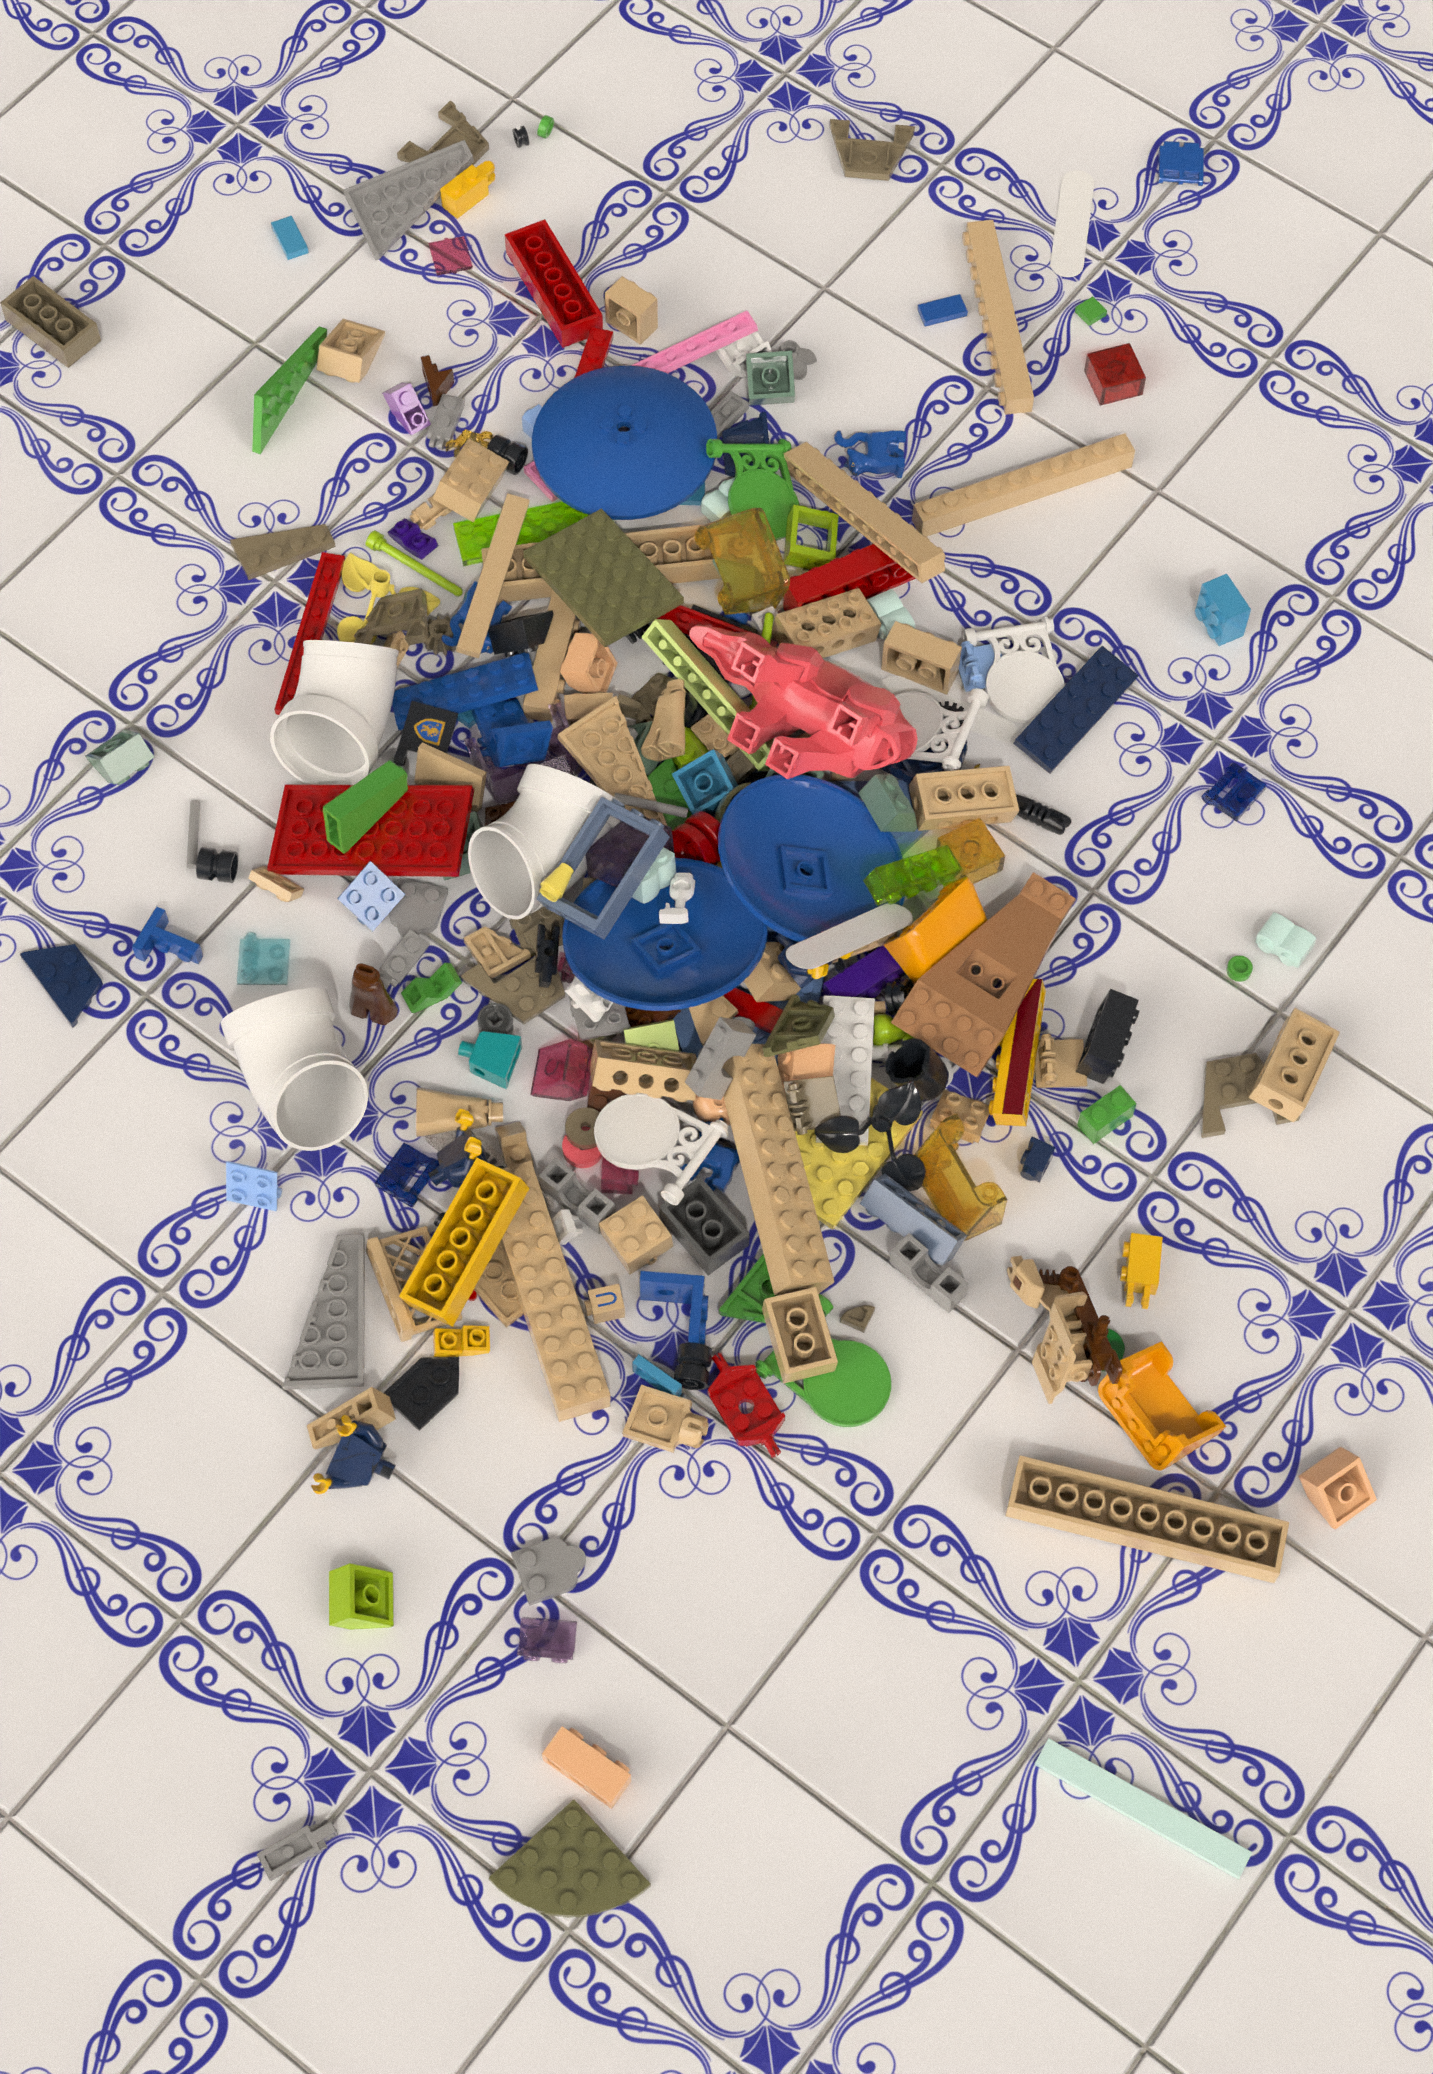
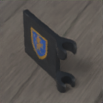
[393,701,459,767]

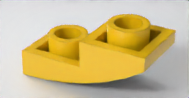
[433,1325,490,1357]

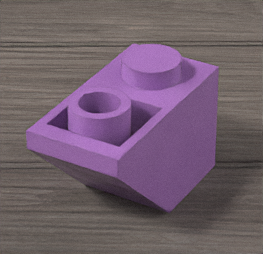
[382,382,431,435]

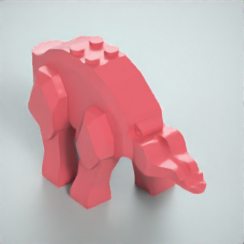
[689,625,918,779]

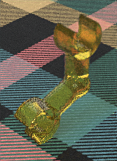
[445,430,493,457]

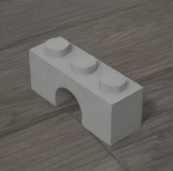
[685,1017,756,1100]
[538,1157,616,1234]
[889,1233,969,1313]

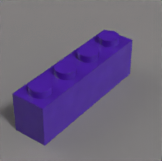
[823,935,906,998]

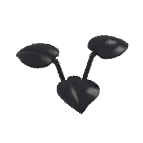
[814,1081,926,1191]

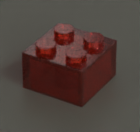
[1084,343,1146,406]

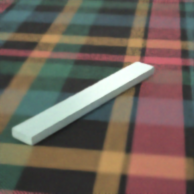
[1035,1738,1252,1879]

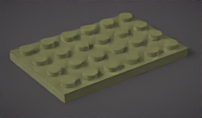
[523,508,684,647]

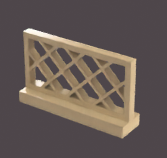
[366,1226,462,1342]

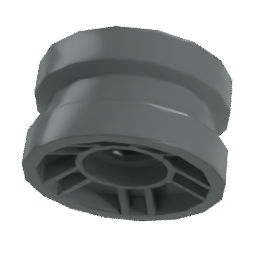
[477,1003,514,1035]

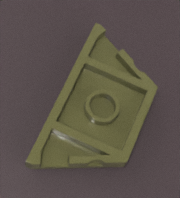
[762,995,835,1057]

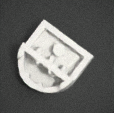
[715,331,771,377]

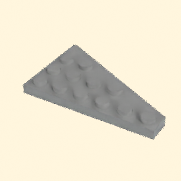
[343,140,474,260]

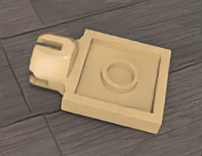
[622,1385,709,1453]

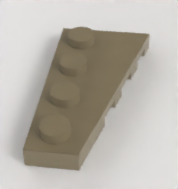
[230,524,336,580]

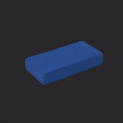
[917,294,968,327]

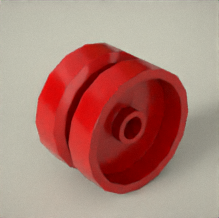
[668,811,720,865]

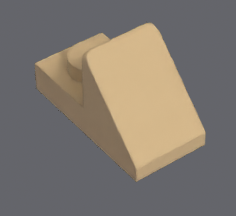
[495,1121,534,1167]

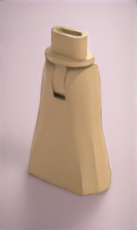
[641,679,686,762]
[416,1088,503,1137]

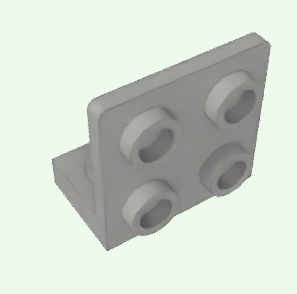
[569,996,630,1041]

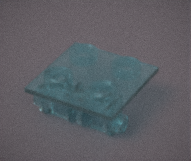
[237,932,290,985]

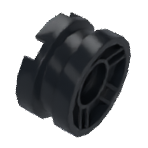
[885,979,915,1016]

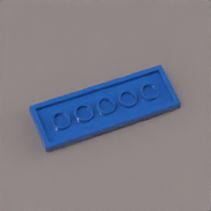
[392,653,538,731]

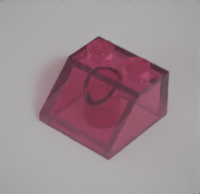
[530,1038,593,1101]

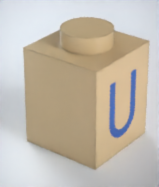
[584,1284,625,1324]

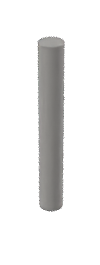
[614,793,688,818]
[186,800,200,869]

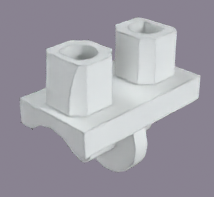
[565,976,613,1022]

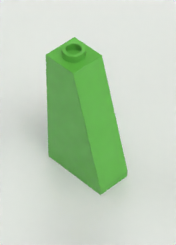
[323,760,408,853]

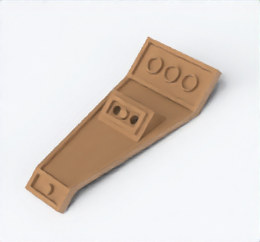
[891,872,1076,1078]

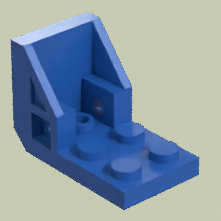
[471,699,553,767]

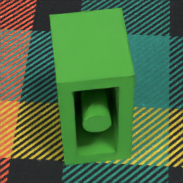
[1077,1085,1137,1144]

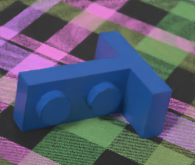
[132,906,203,964]

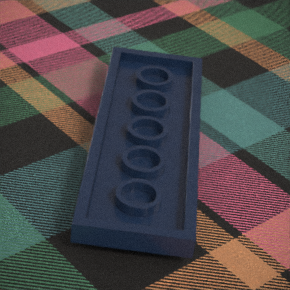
[1013,646,1139,774]

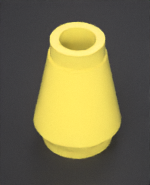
[539,863,574,902]

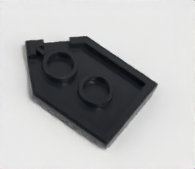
[384,1357,459,1431]

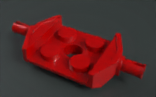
[708,1352,785,1458]

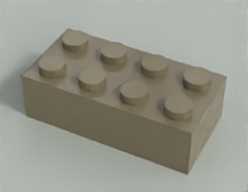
[0,276,101,368]

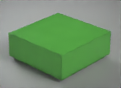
[1075,296,1107,326]

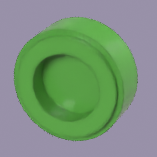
[537,115,554,139]
[1226,955,1253,982]

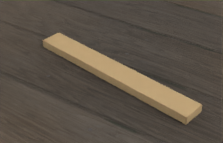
[456,493,530,658]

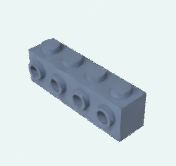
[860,1174,967,1266]

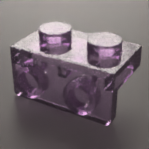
[517,1617,577,1663]

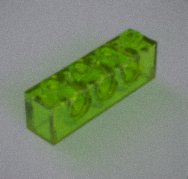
[863,845,963,906]

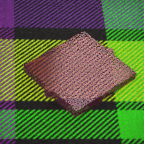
[428,236,473,276]

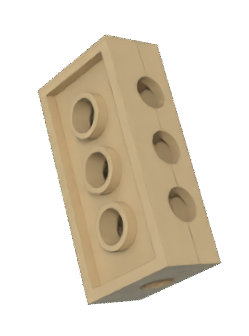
[772,588,881,658]
[909,766,1019,831]
[1248,1008,1340,1122]
[590,1039,697,1102]

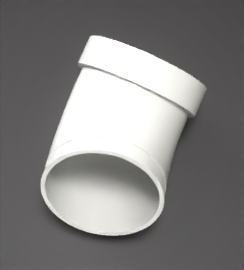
[270,640,399,785]
[468,764,626,919]
[221,988,368,1151]

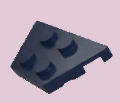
[722,412,772,478]
[879,740,968,784]
[20,944,103,1028]

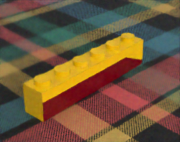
[989,979,1046,1126]

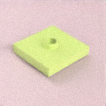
[623,1019,679,1051]

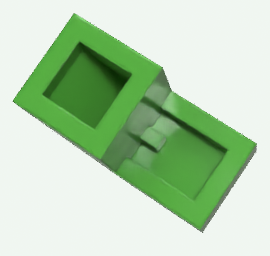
[401,963,462,1013]

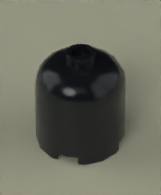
[885,1038,949,1102]

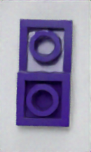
[387,518,439,560]

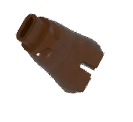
[349,963,398,1025]

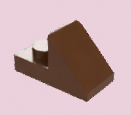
[420,355,454,407]

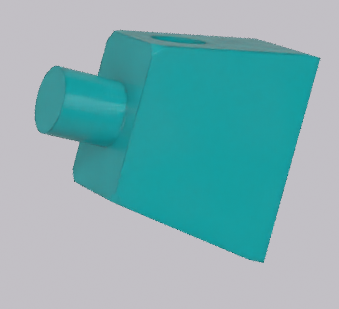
[458,1031,522,1089]

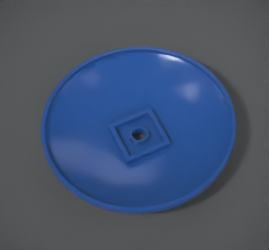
[532,366,717,520]
[718,775,907,942]
[562,858,767,1011]

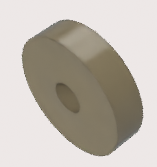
[565,1107,600,1149]

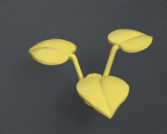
[337,553,441,645]

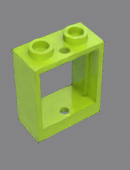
[783,505,839,570]

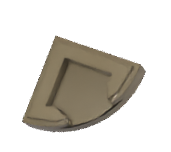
[840,1305,875,1333]

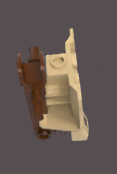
[1007,1256,1122,1404]

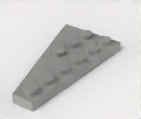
[282,1234,365,1390]

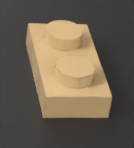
[248,866,304,902]

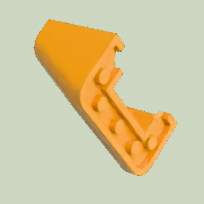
[884,876,988,984]
[1098,1341,1227,1471]

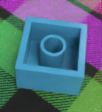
[1195,574,1251,646]
[672,749,739,816]

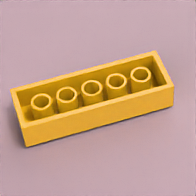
[399,1158,530,1327]

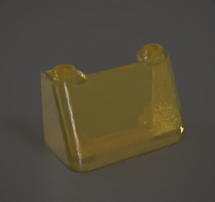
[694,508,790,615]
[914,1113,1008,1241]

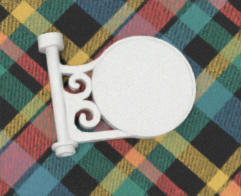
[962,616,1065,724]
[895,688,989,771]
[594,1093,729,1205]

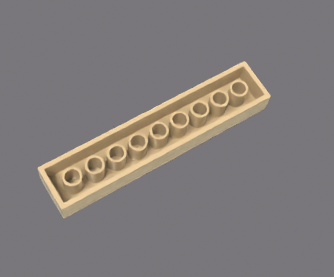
[481,523,722,603]
[722,1044,835,1295]
[500,1161,611,1422]
[1005,1455,1289,1583]

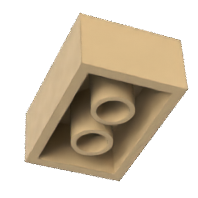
[433,439,509,522]
[881,621,962,695]
[762,1287,838,1384]

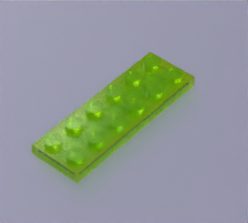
[453,502,589,566]

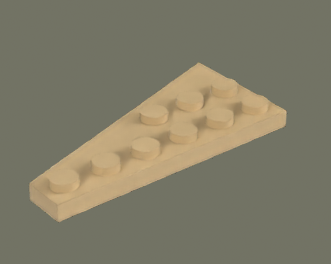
[558,696,668,843]

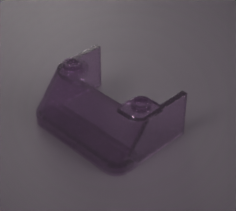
[464,702,583,804]

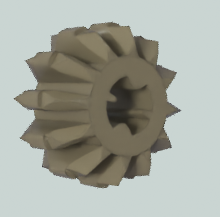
[424,615,462,656]

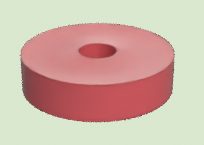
[562,1127,602,1168]

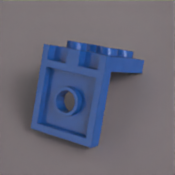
[640,1271,709,1345]

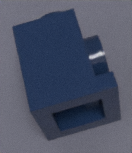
[1020,1137,1055,1183]

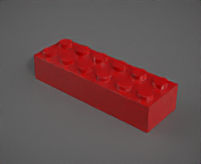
[504,219,603,348]
[783,543,916,611]

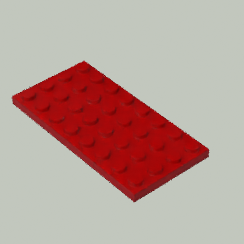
[267,785,475,877]

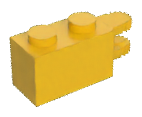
[440,161,495,219]
[1120,1233,1163,1309]

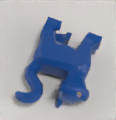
[834,430,906,478]
[441,581,512,654]
[680,1118,740,1193]

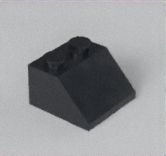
[488,610,554,657]

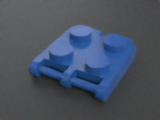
[1158,141,1204,186]

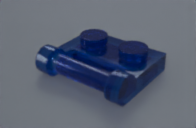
[1201,763,1267,822]
[375,1142,440,1207]

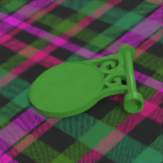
[706,439,800,541]
[755,1294,891,1427]

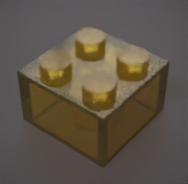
[935,818,1005,884]

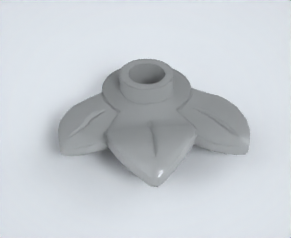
[778,340,817,380]

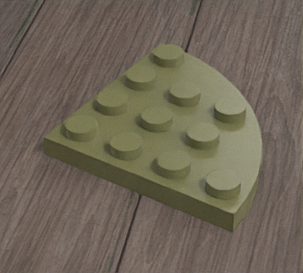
[488,1800,651,1918]

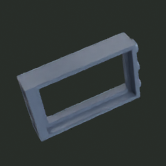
[537,797,669,940]

